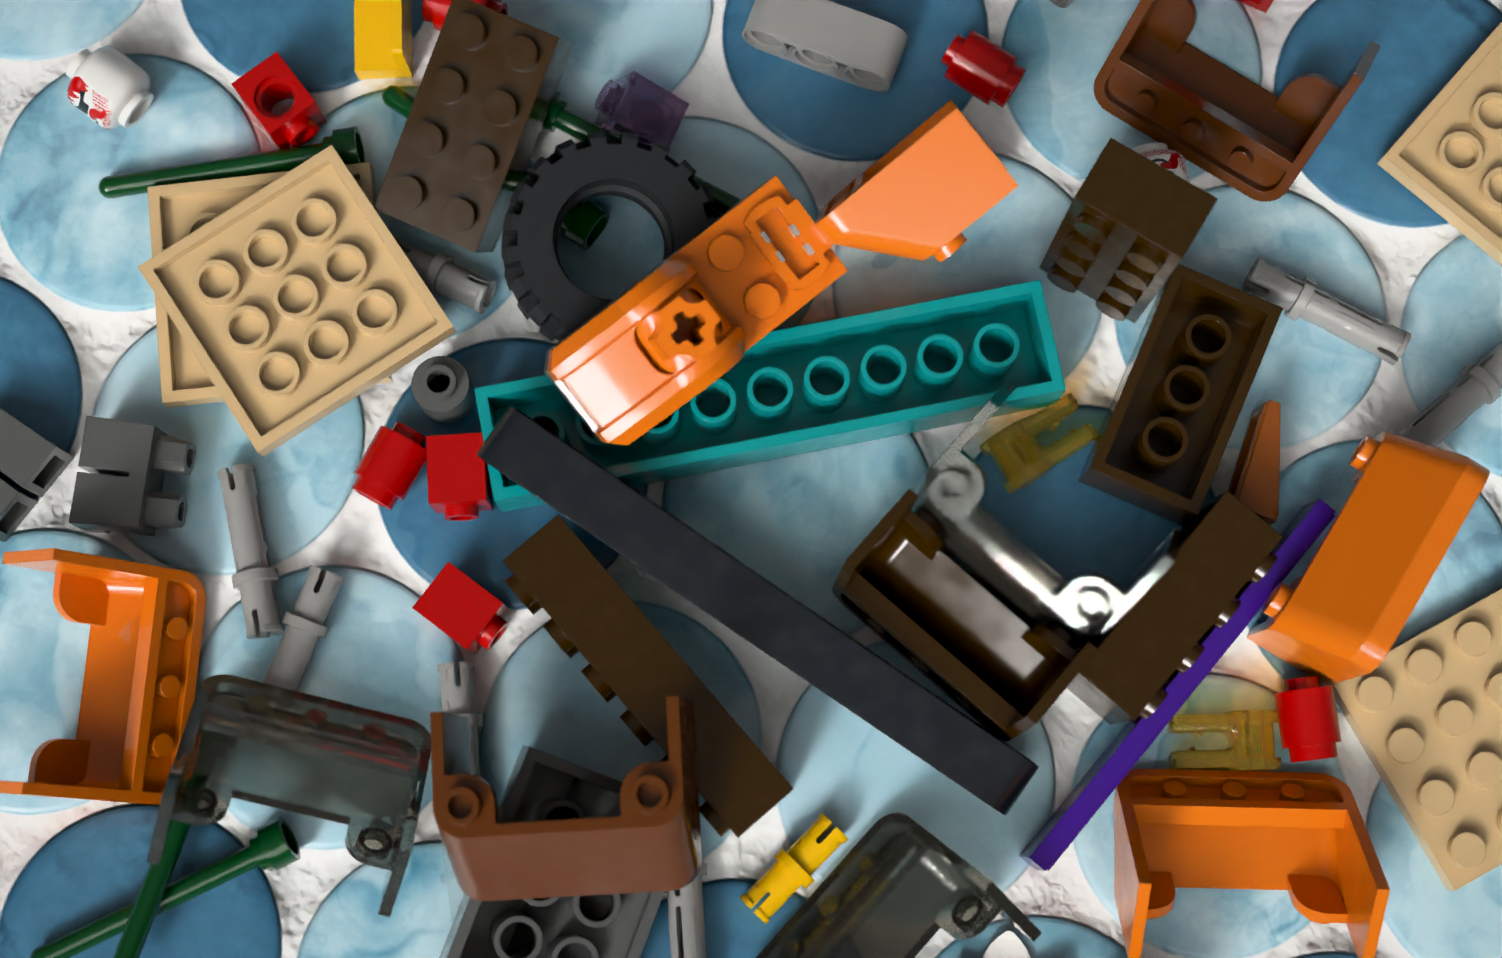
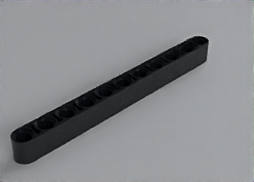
[476,405,1039,815]

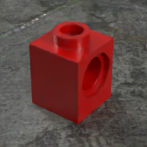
[231,51,327,150]
[426,432,493,521]
[412,561,510,655]

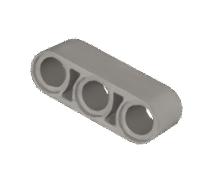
[741,0,909,92]

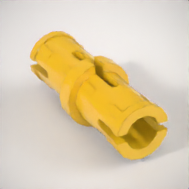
[739,813,848,924]

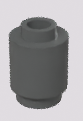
[411,356,476,424]

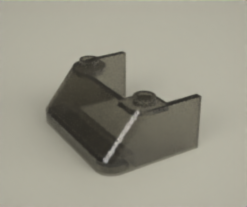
[911,381,1185,650]
[147,674,431,917]
[756,813,1042,958]

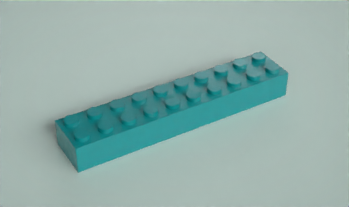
[474,280,1066,512]

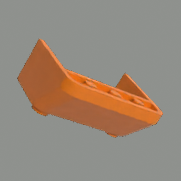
[814,100,1019,262]
[1246,431,1490,686]
[0,548,206,805]
[1114,768,1390,958]

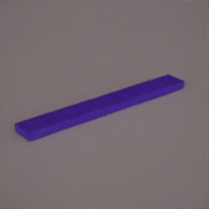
[1019,499,1336,871]

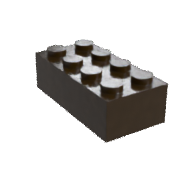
[374,0,574,253]
[1039,138,1218,323]
[1078,264,1283,526]
[1067,491,1283,725]

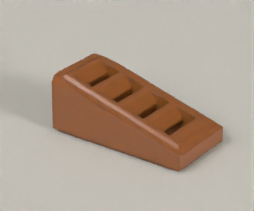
[1228,400,1281,525]

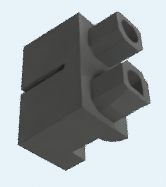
[0,409,75,542]
[69,416,196,536]

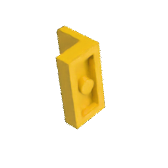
[354,0,413,80]

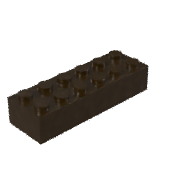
[503,515,793,838]

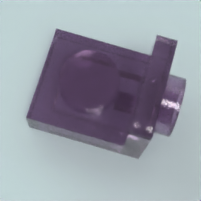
[594,71,689,148]

